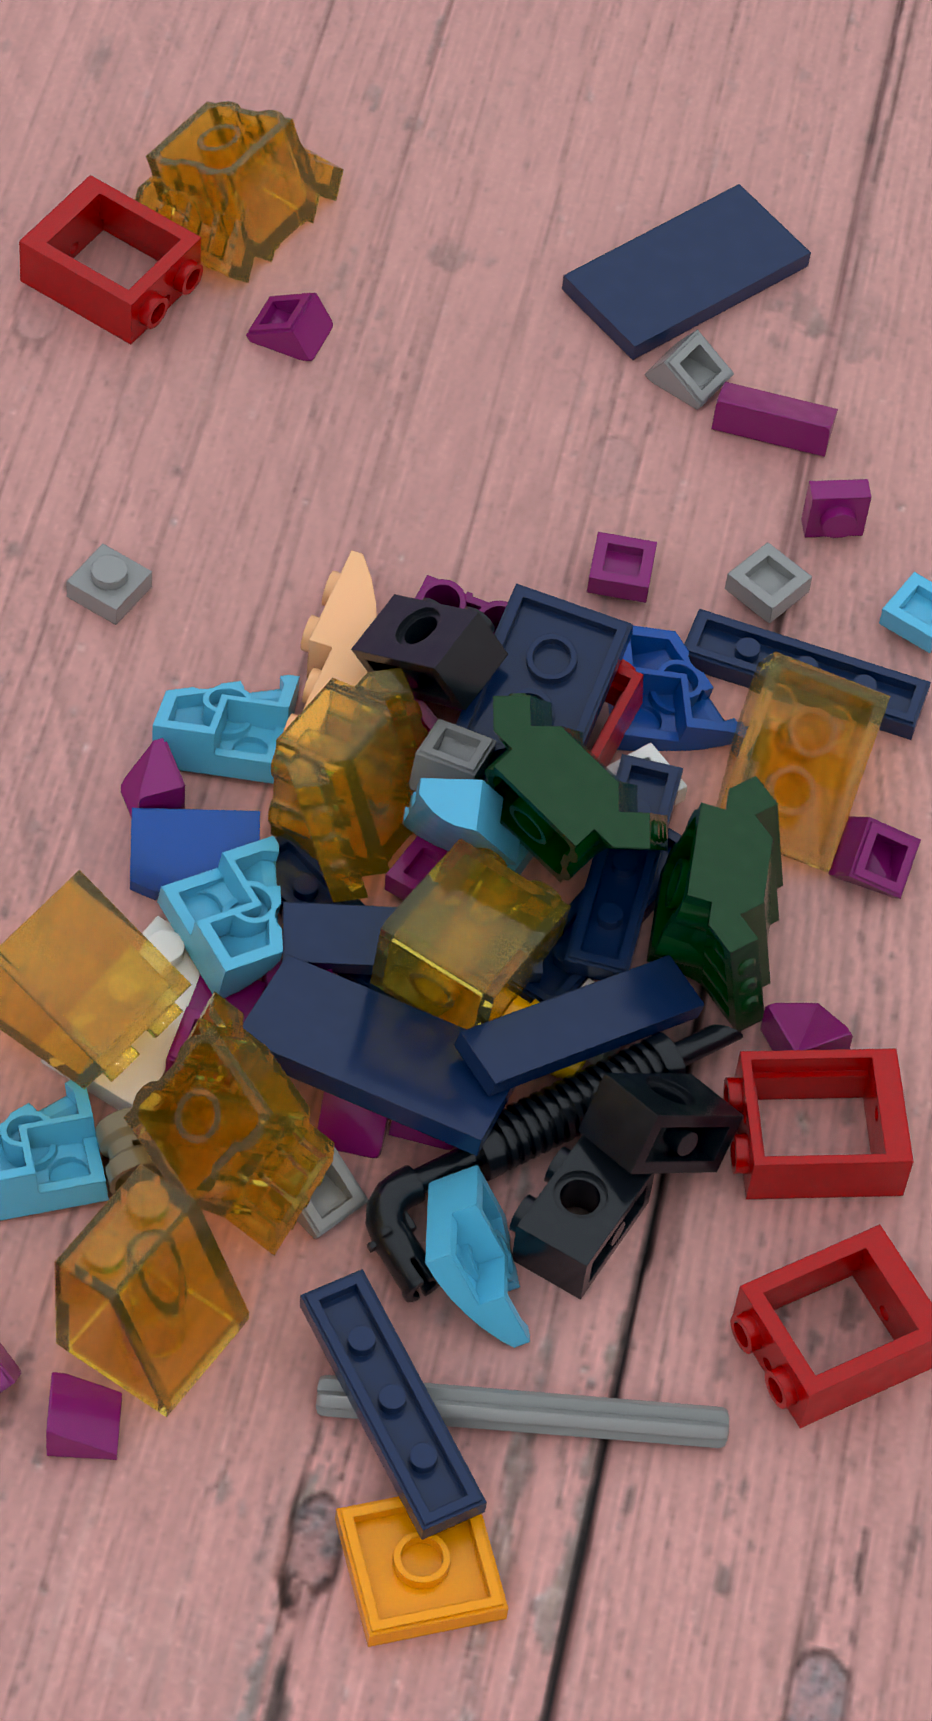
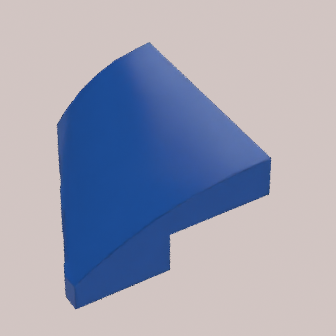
[608,625,740,751]
[130,808,260,900]

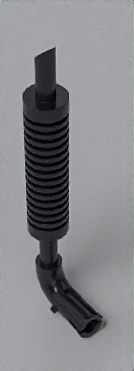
[365,1024,743,1302]

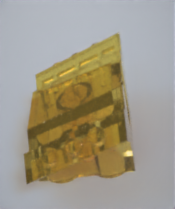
[135,101,344,283]
[268,668,429,903]
[123,991,334,1256]

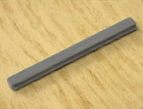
[316,1375,729,1448]

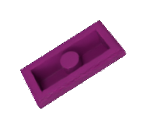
[711,382,838,457]

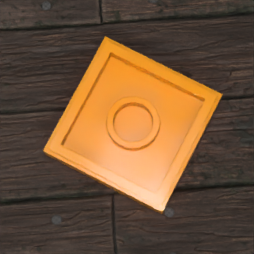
[335,1496,508,1647]

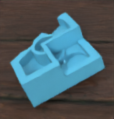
[152,675,300,784]
[402,778,520,865]
[0,1077,109,1221]
[425,1165,530,1348]

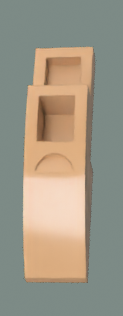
[280,550,377,785]

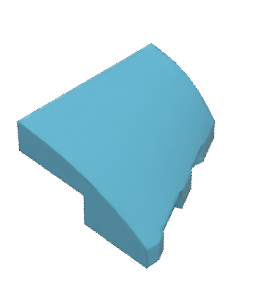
[157,836,283,1001]

